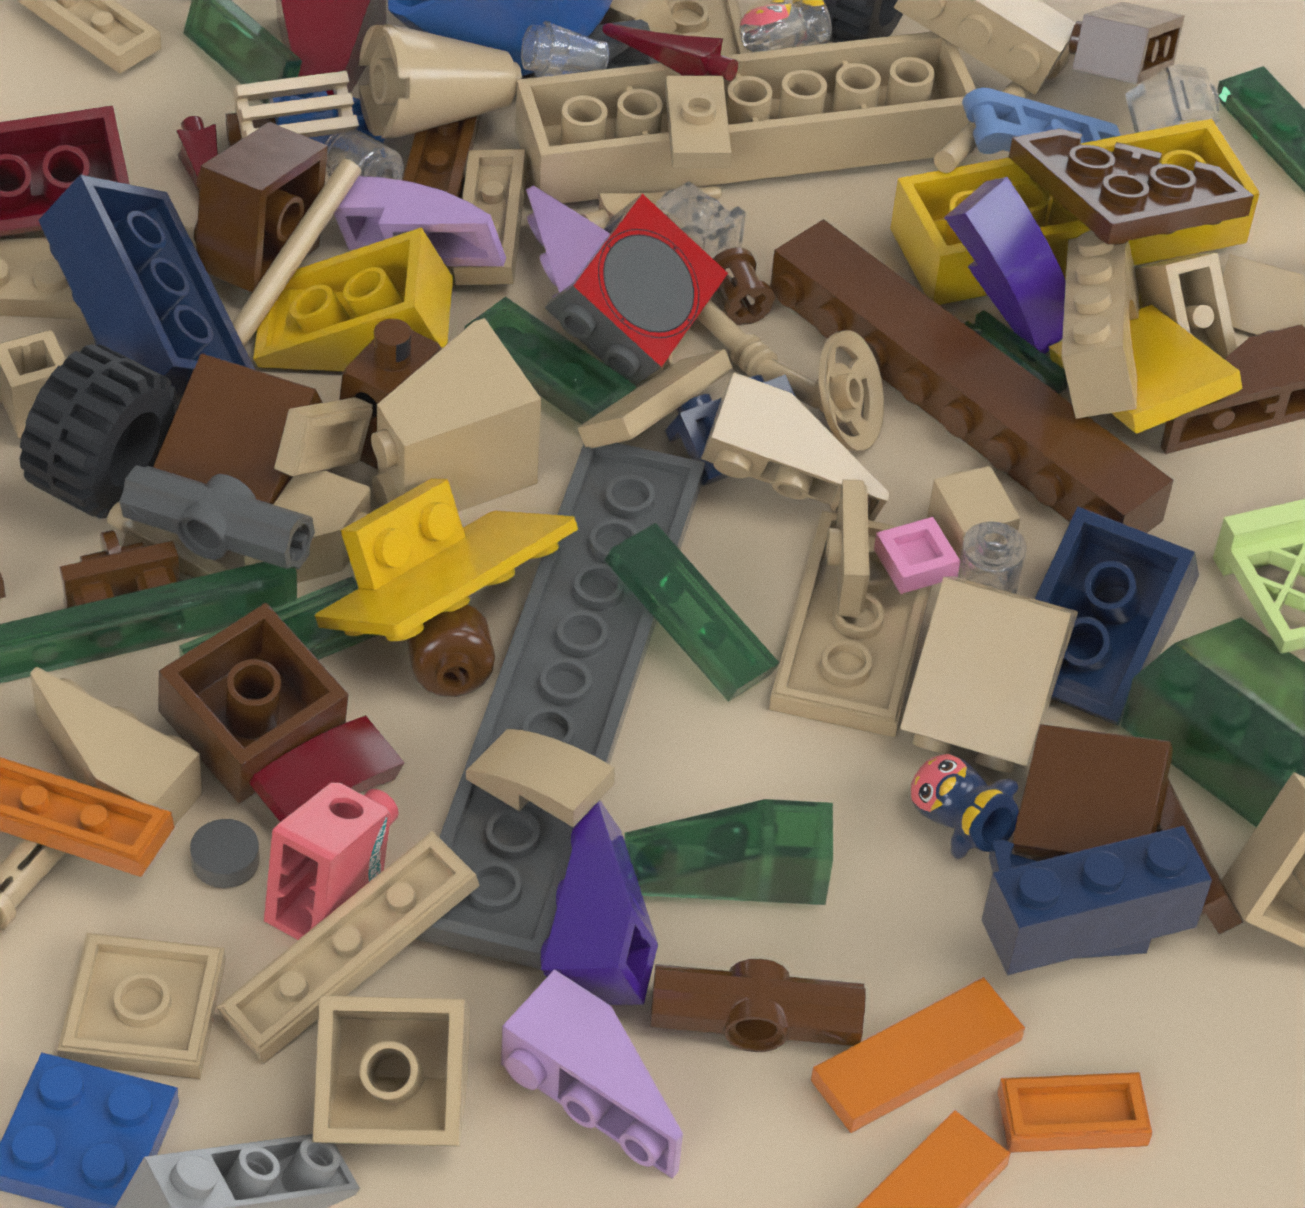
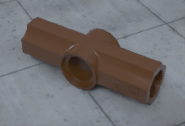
[650,959,866,1052]

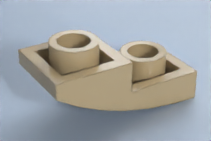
[466,729,615,827]

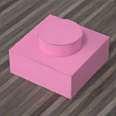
[874,517,961,594]

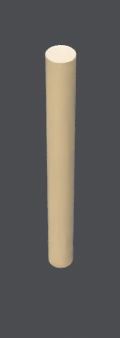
[233,158,361,347]

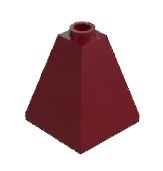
[276,0,387,96]

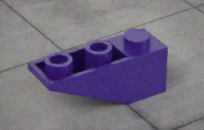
[541,800,658,1005]

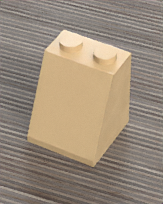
[371,318,541,512]
[900,576,1078,773]

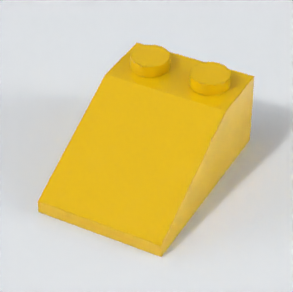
[253,227,453,371]

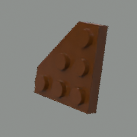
[1008,128,1254,245]

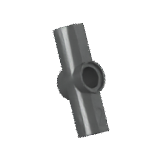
[119,465,315,569]

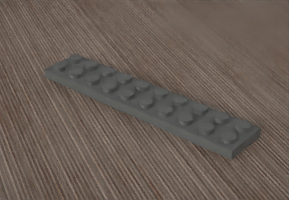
[416,443,705,969]

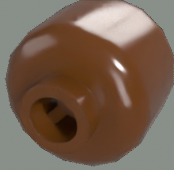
[407,604,495,697]

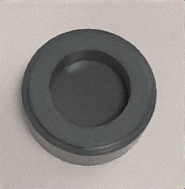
[190,819,260,888]

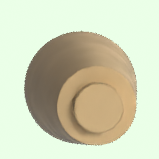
[359,24,522,139]

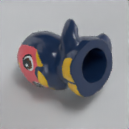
[911,754,1019,859]

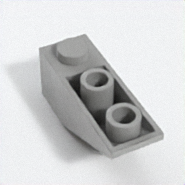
[115,1134,360,1208]

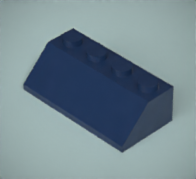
[38,175,255,409]

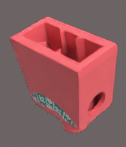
[264,783,399,940]

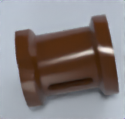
[713,247,775,325]

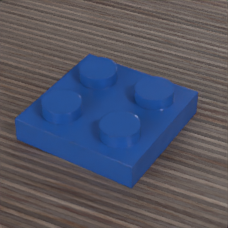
[0,1052,179,1208]

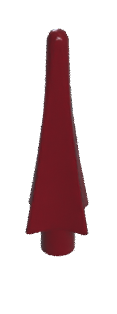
[602,23,738,81]
[176,116,218,193]

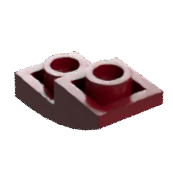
[249,715,405,822]

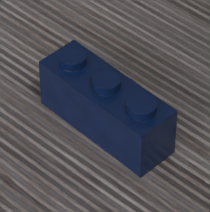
[981,826,1212,976]

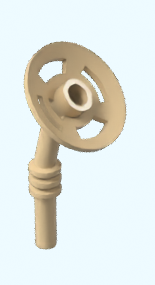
[696,300,884,451]

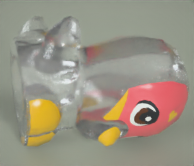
[739,0,832,53]

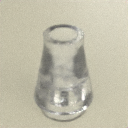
[521,21,609,77]

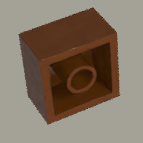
[194,122,328,293]
[158,603,349,804]

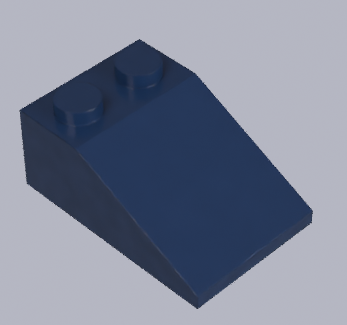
[1035,506,1199,726]

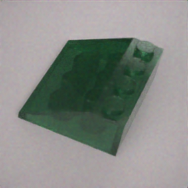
[1121,617,1305,827]

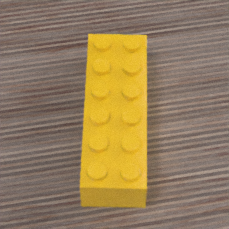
[890,118,1260,305]

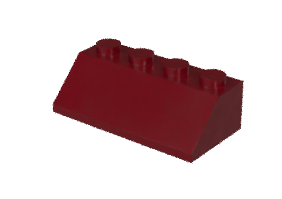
[0,105,130,236]

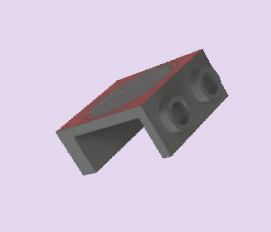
[545,193,728,388]

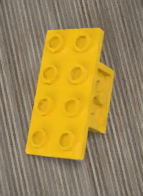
[314,478,578,641]

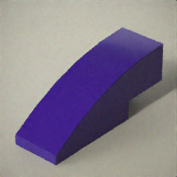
[944,177,1066,360]

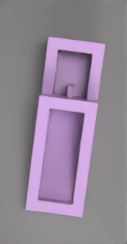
[334,176,506,266]

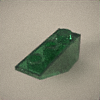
[624,799,833,905]

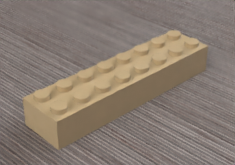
[515,31,976,204]

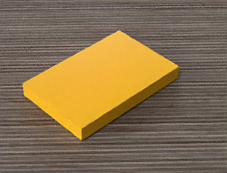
[1048,304,1243,434]

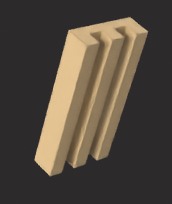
[232,71,359,138]

